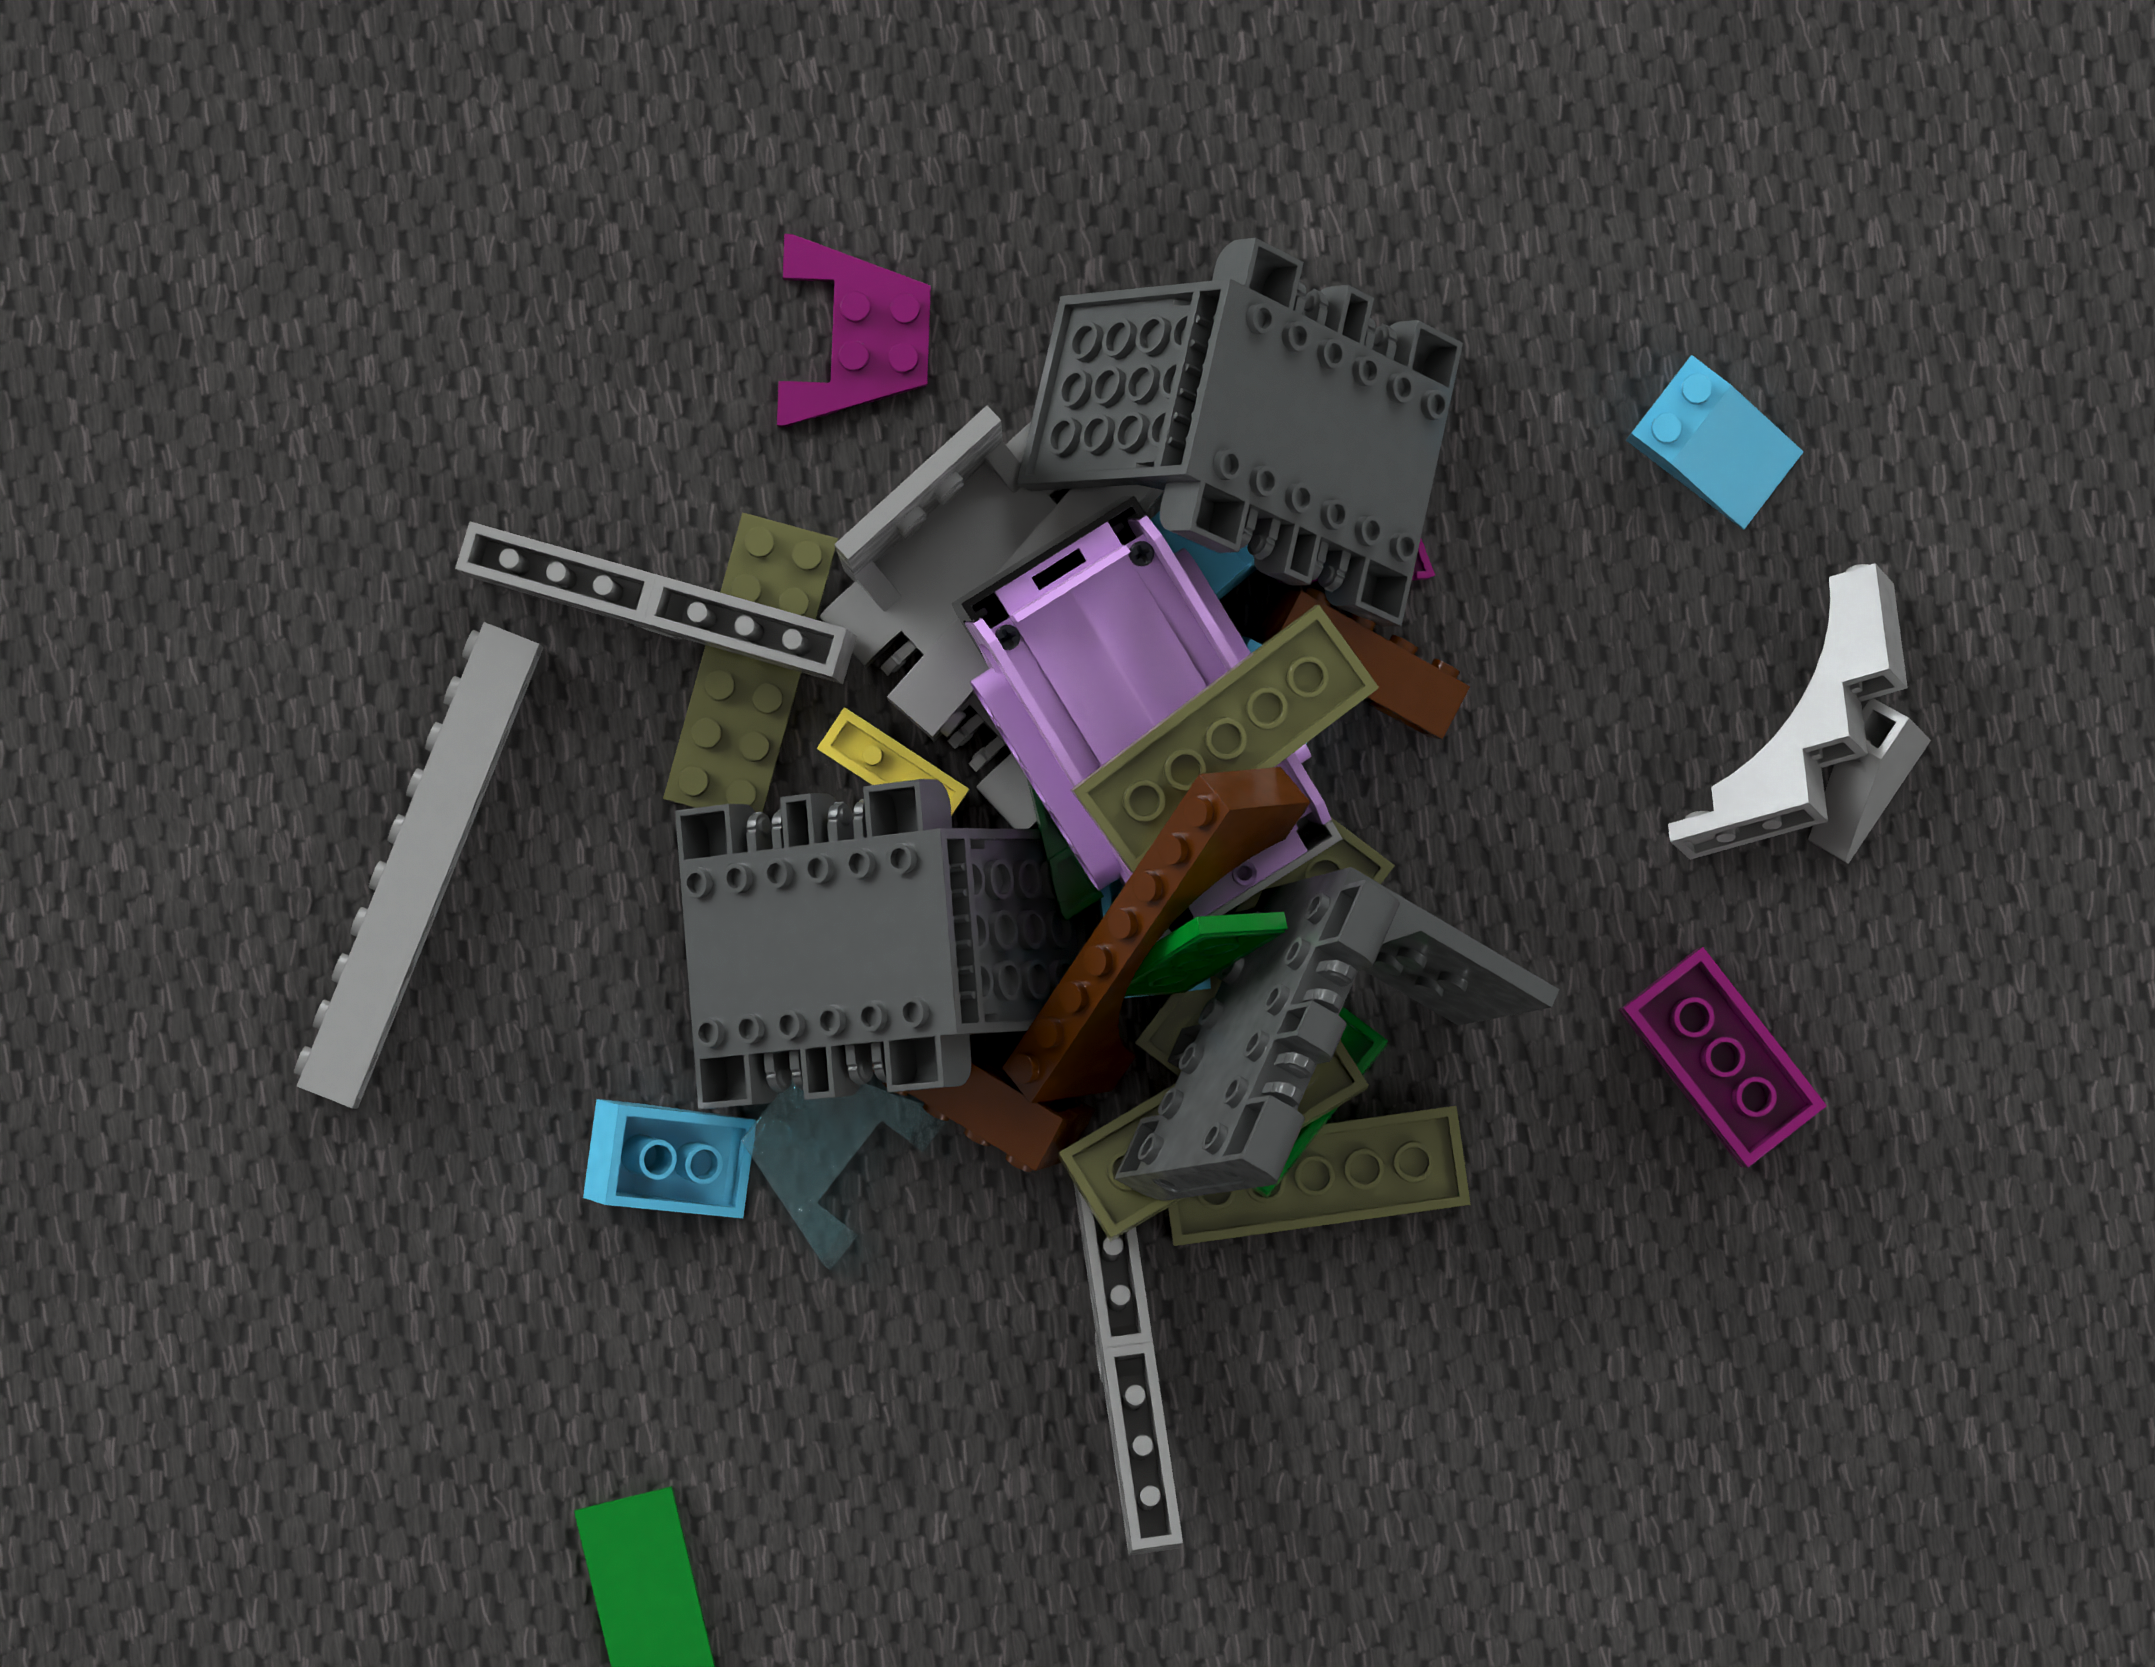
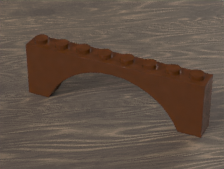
[1002,767,1310,1103]

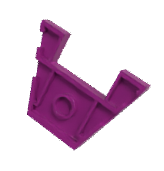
[777,234,931,427]

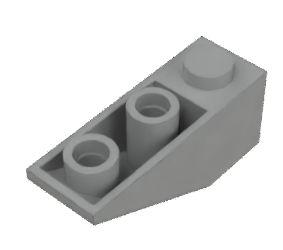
[1808,698,1931,864]

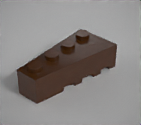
[1251,587,1470,739]
[872,1043,1095,1172]

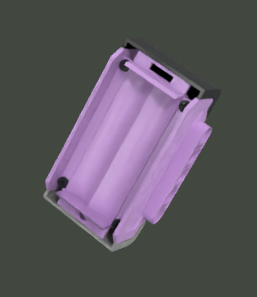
[952,496,1343,941]

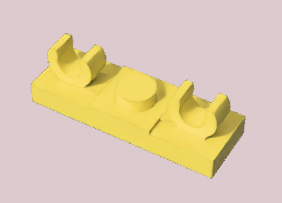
[817,707,970,816]

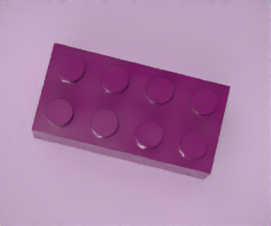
[1618,947,1827,1168]

